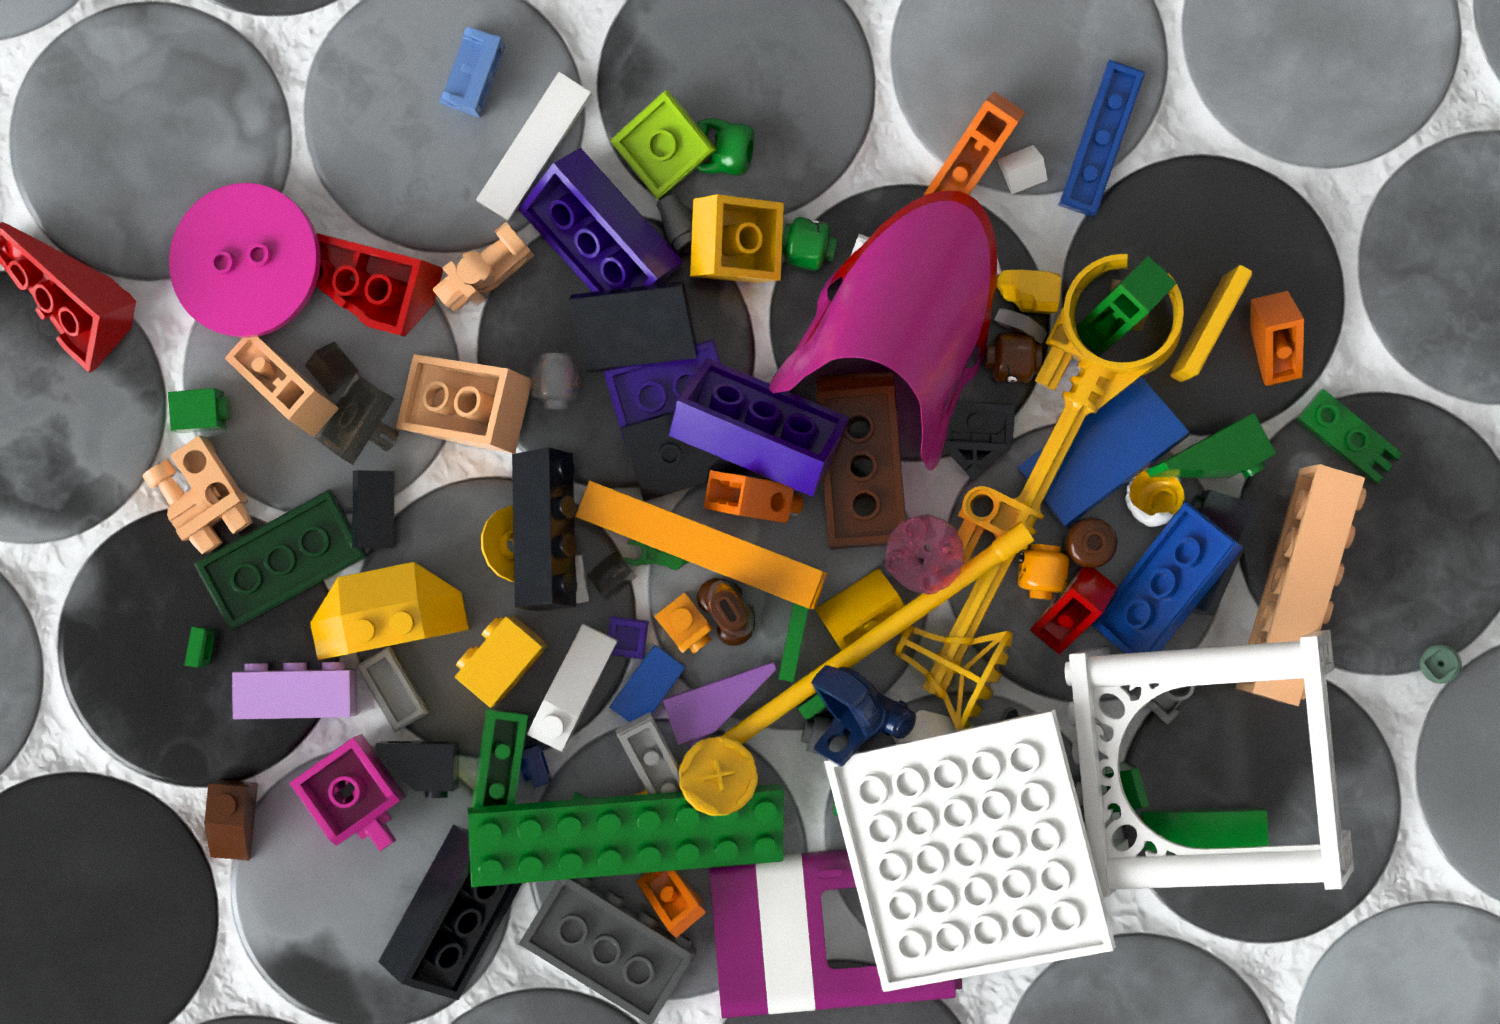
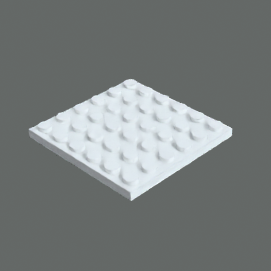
[824,709,1116,992]

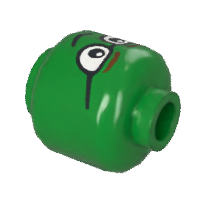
[782,217,837,271]

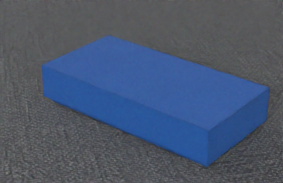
[609,645,686,722]

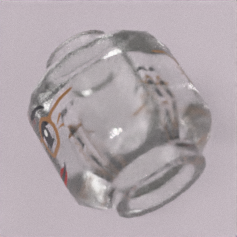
[531,353,581,410]

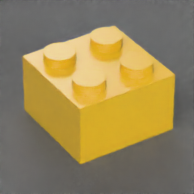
[690,194,784,283]
[455,615,549,708]

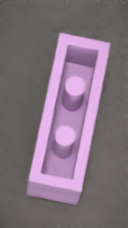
[232,662,357,719]

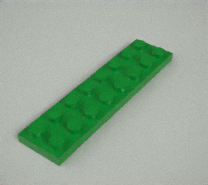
[467,784,784,887]

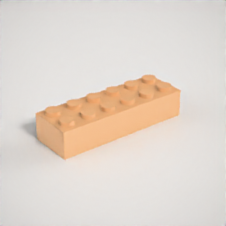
[1235,464,1366,706]

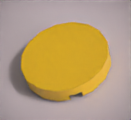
[679,736,758,816]

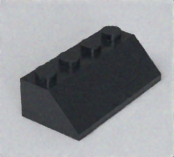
[378,824,522,1000]

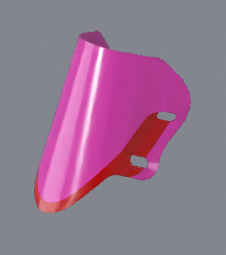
[769,191,997,471]

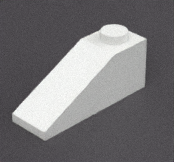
[527,623,618,752]

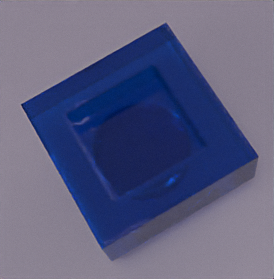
[520,743,553,788]

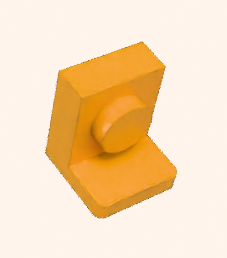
[654,592,713,654]

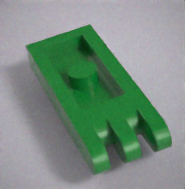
[1295,389,1402,485]

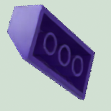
[518,148,683,292]
[669,358,850,497]

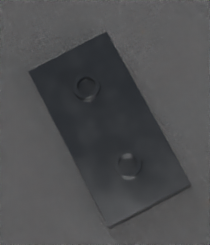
[621,382,770,501]

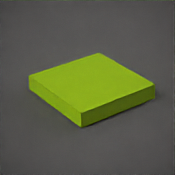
[610,90,717,200]

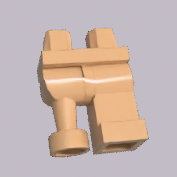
[432,222,535,313]
[142,435,253,554]

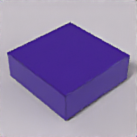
[608,616,649,659]

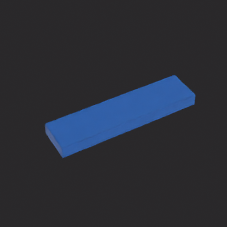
[1058,59,1145,218]

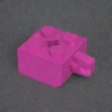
[289,734,406,851]

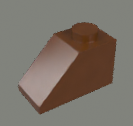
[204,779,258,861]

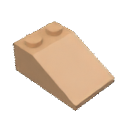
[396,354,533,454]

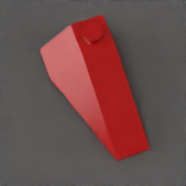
[0,222,136,373]
[316,233,443,337]

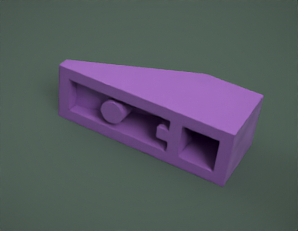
[663,661,776,748]

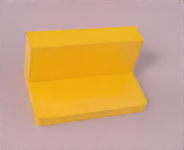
[815,569,905,651]

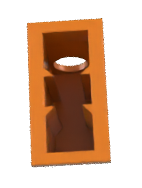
[703,470,803,523]

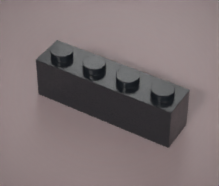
[512,447,577,612]

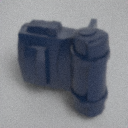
[811,665,916,767]

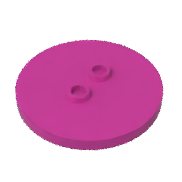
[169,183,321,338]

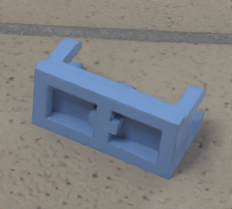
[439,27,505,118]

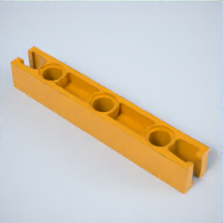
[575,480,828,610]

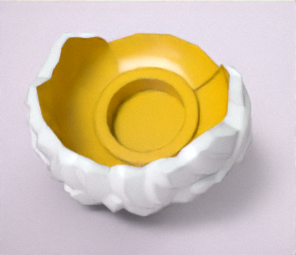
[1125,467,1185,527]

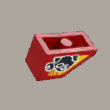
[1030,567,1118,655]

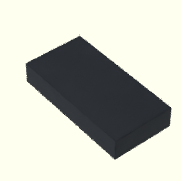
[352,470,394,548]

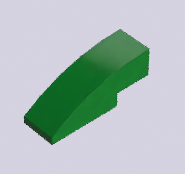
[1141,807,1269,851]

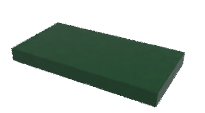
[194,489,368,631]

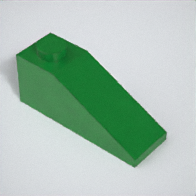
[1076,256,1177,357]
[1146,413,1276,478]

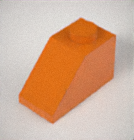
[1250,291,1304,386]

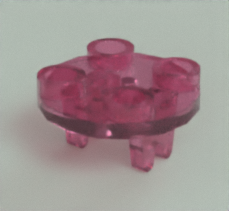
[885,515,965,594]

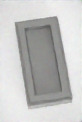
[356,646,430,732]

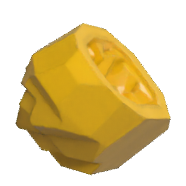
[996,270,1061,314]

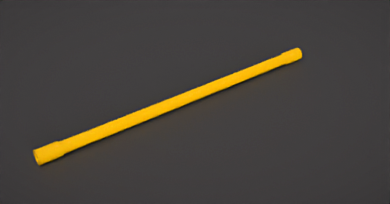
[634,522,1035,795]

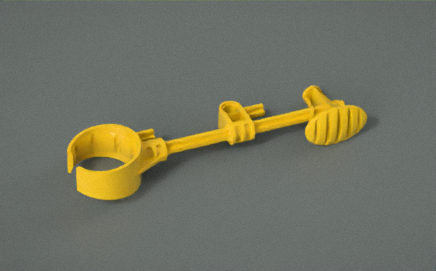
[894,254,1184,731]

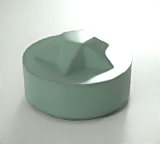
[1420,644,1462,684]

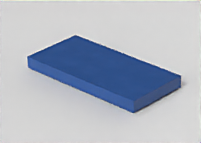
[1018,376,1189,528]
[1092,501,1243,654]

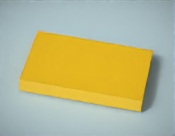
[1169,265,1252,383]

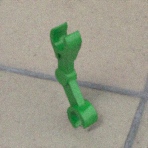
[624,540,690,570]

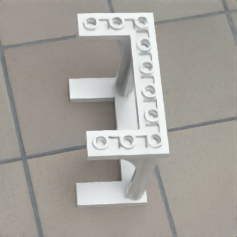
[1065,630,1354,897]

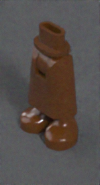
[697,578,756,646]

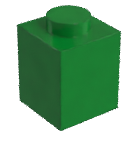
[168,388,231,433]

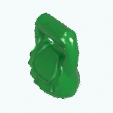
[696,118,755,176]

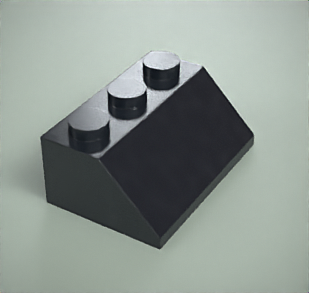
[1190,490,1263,616]

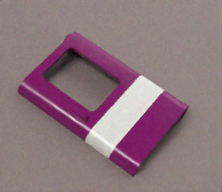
[709,849,962,1019]

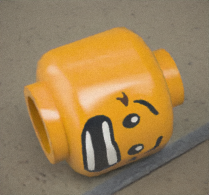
[1017,544,1070,600]

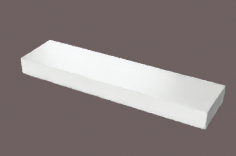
[476,72,592,223]

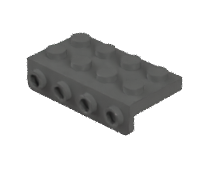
[519,877,696,1024]

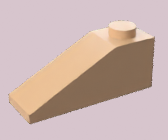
[225,337,339,437]

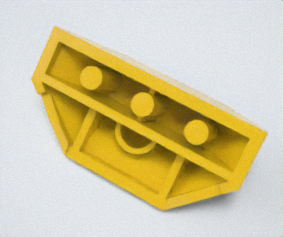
[310,562,470,660]

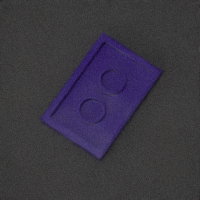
[603,339,721,445]

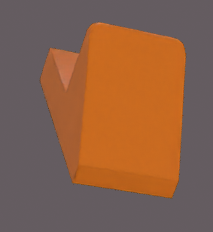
[636,870,706,938]

